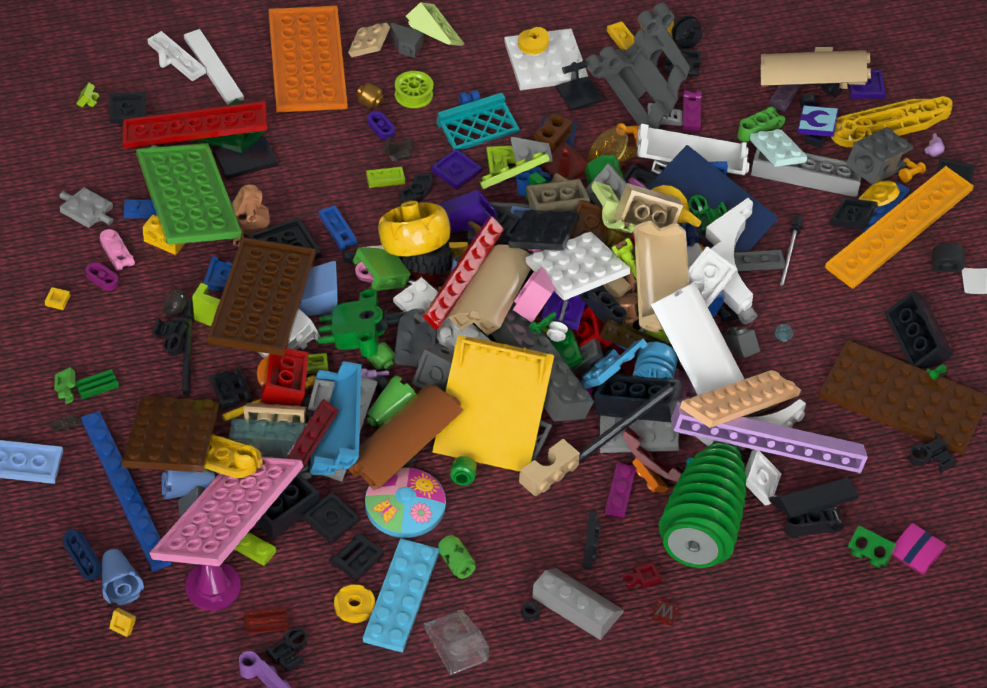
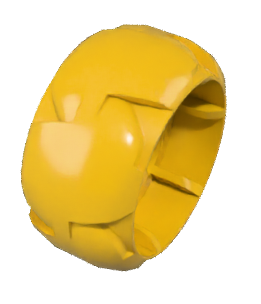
[378,201,451,256]

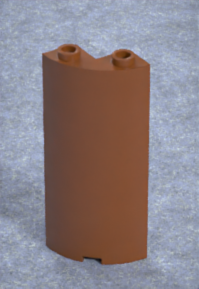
[348,384,463,490]

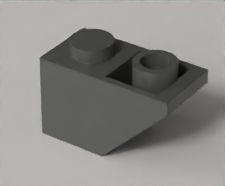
[722,326,760,358]

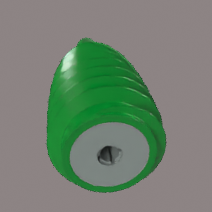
[659,441,746,568]

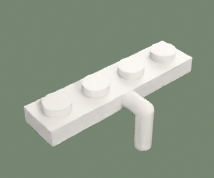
[148,31,206,81]

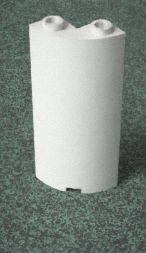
[637,124,749,175]
[652,282,744,395]

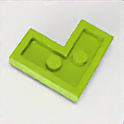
[486,146,516,175]

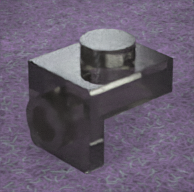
[384,137,414,162]

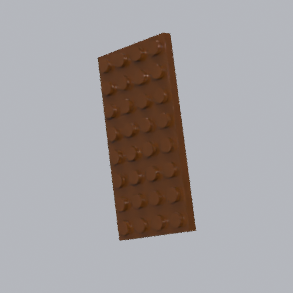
[207,237,316,356]
[818,340,987,455]

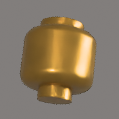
[356,83,384,109]

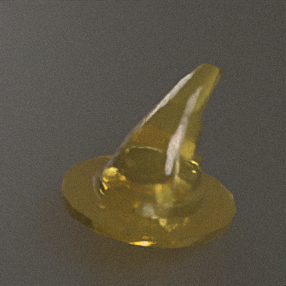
[588,127,638,163]

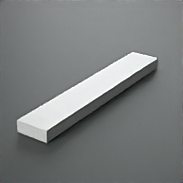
[184,29,244,105]

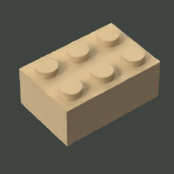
[614,183,683,228]

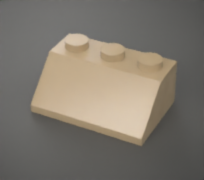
[244,403,307,437]

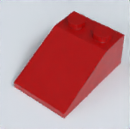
[261,348,309,406]

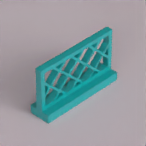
[436,93,519,151]

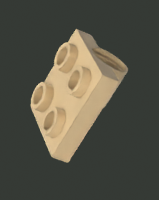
[348,22,390,57]

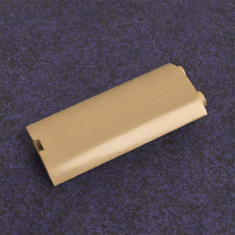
[761,50,871,87]
[634,221,689,333]
[448,245,531,336]

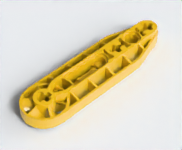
[831,96,953,147]

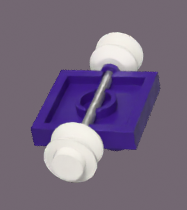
[541,291,587,342]

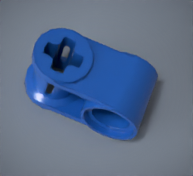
[516,166,551,196]

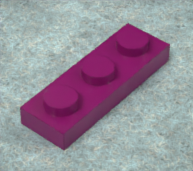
[605,462,636,518]

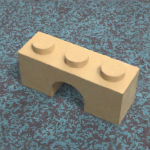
[519,439,580,497]

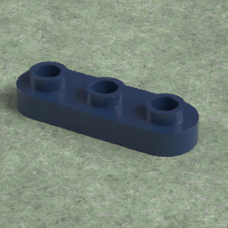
[63,529,102,580]

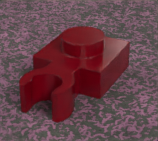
[623,562,661,589]

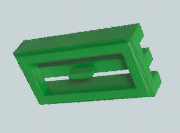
[75,369,119,400]

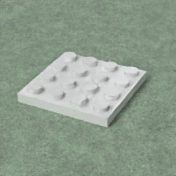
[504,29,588,90]
[525,232,630,300]

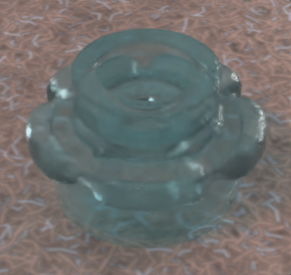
[774,324,793,342]

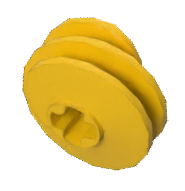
[518,27,549,55]

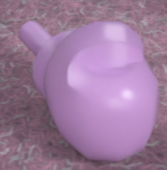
[924,133,945,157]
[361,369,389,380]

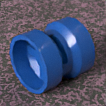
[459,90,480,105]

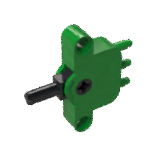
[318,289,407,357]

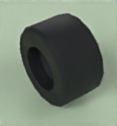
[932,244,965,273]

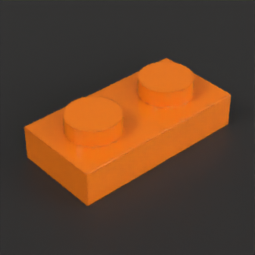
[632,458,669,494]

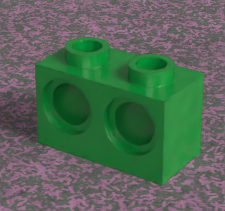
[848,525,897,568]

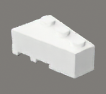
[259,309,321,358]

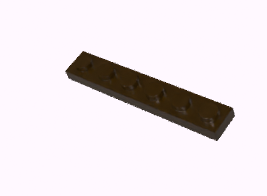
[599,318,686,372]

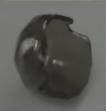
[161,288,188,317]

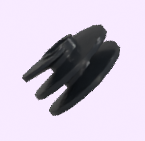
[672,15,703,48]

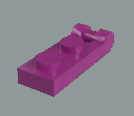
[682,90,702,131]

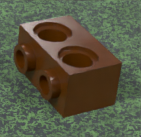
[534,113,573,155]

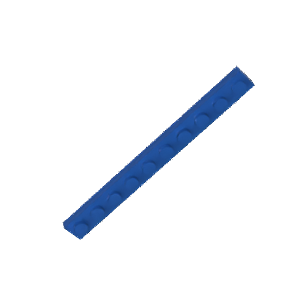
[81,411,171,572]

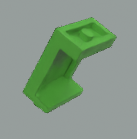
[353,245,411,291]

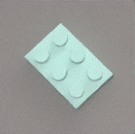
[750,129,807,167]

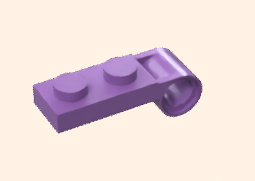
[239,651,291,688]

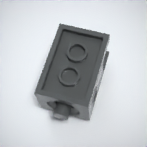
[846,127,914,185]
[412,343,454,392]

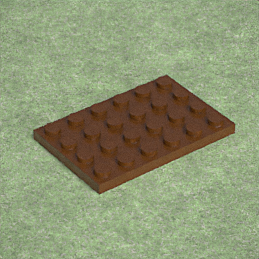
[122,396,220,472]

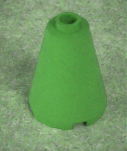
[366,376,416,428]

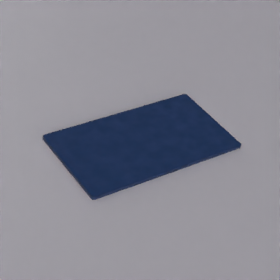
[647,145,778,253]

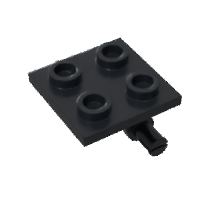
[556,60,603,111]

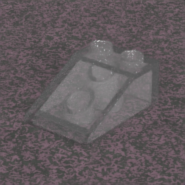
[424,610,489,675]

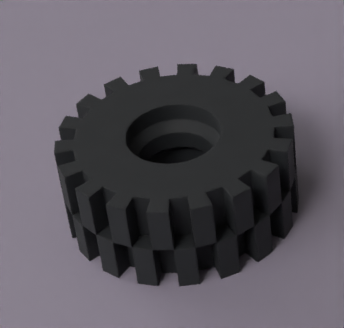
[403,244,452,275]

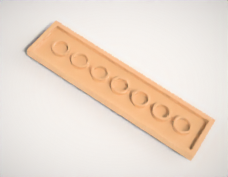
[680,370,801,428]

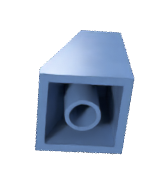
[299,261,337,316]

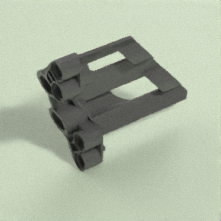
[585,2,690,129]

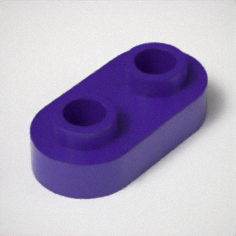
[367,111,395,140]

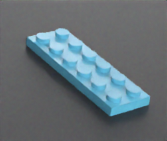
[363,538,439,653]

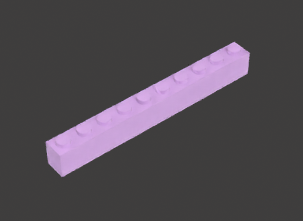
[671,402,868,473]

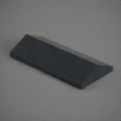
[769,478,858,518]

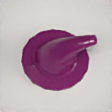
[185,563,241,611]

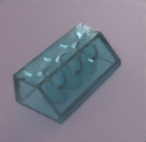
[229,418,309,467]

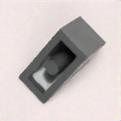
[390,22,423,58]

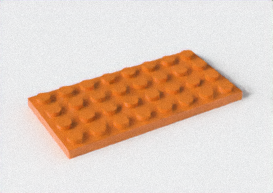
[268,6,347,112]

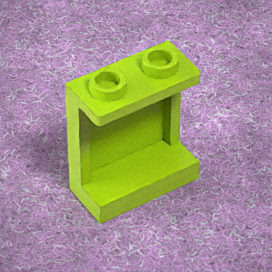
[192,283,220,326]

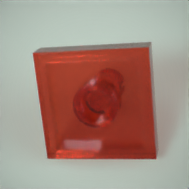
[539,142,588,180]

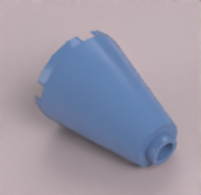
[162,469,218,499]
[102,549,144,605]

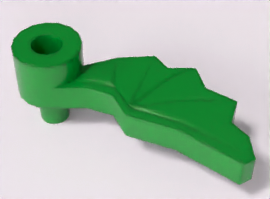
[529,312,557,334]
[927,364,947,380]

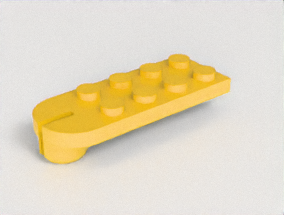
[205,435,263,478]

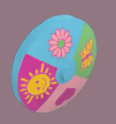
[365,468,446,538]

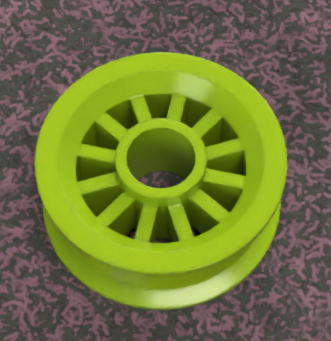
[395,71,434,108]

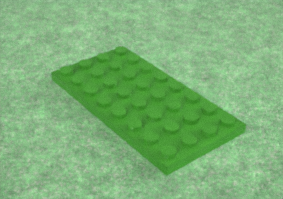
[136,143,242,245]

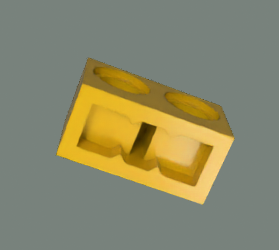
[143,215,185,255]

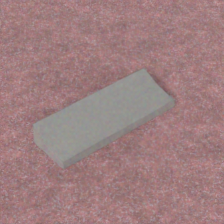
[751,148,861,197]

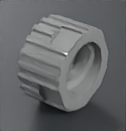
[738,307,757,324]

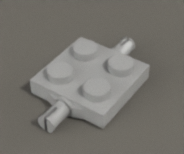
[60,187,114,228]

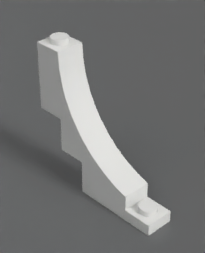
[706,198,753,315]

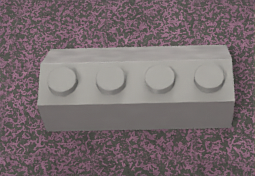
[532,568,624,640]

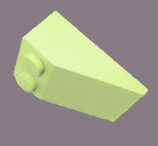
[406,2,464,46]

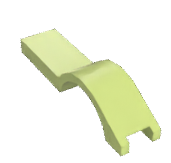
[591,181,635,233]

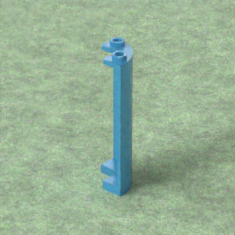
[310,361,361,475]

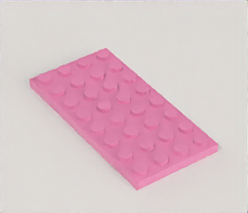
[150,457,304,566]

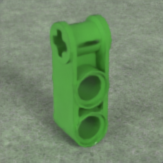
[737,106,786,142]

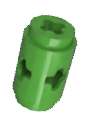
[438,535,475,579]

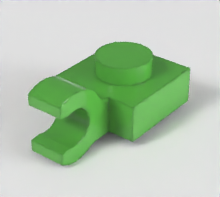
[55,367,75,404]

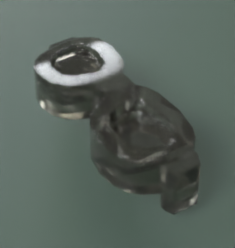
[51,415,81,433]

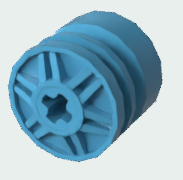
[633,342,678,380]

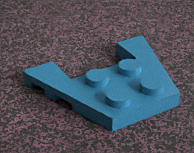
[580,339,648,389]

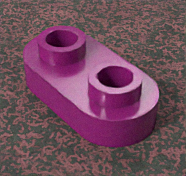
[85,262,119,291]

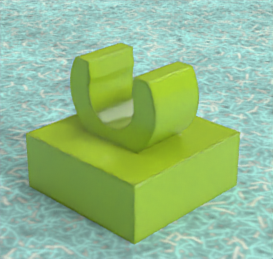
[76,83,99,107]

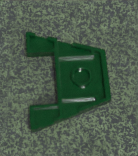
[190,98,265,153]

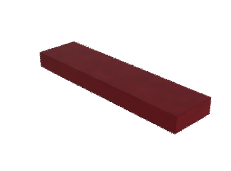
[285,399,339,471]

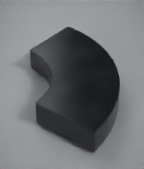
[399,173,432,204]

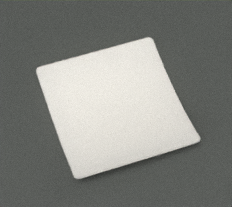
[962,268,987,294]

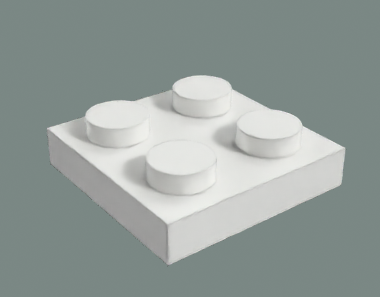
[744,450,781,505]

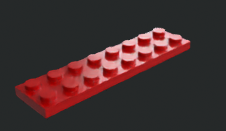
[123,101,268,149]

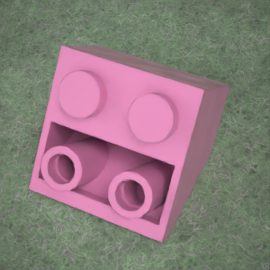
[513,268,555,322]

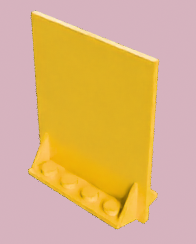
[432,335,554,471]

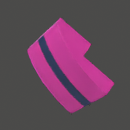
[892,523,947,576]

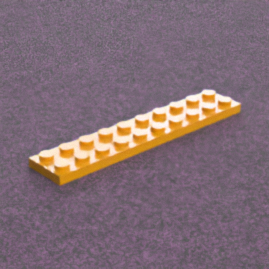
[825,166,974,289]

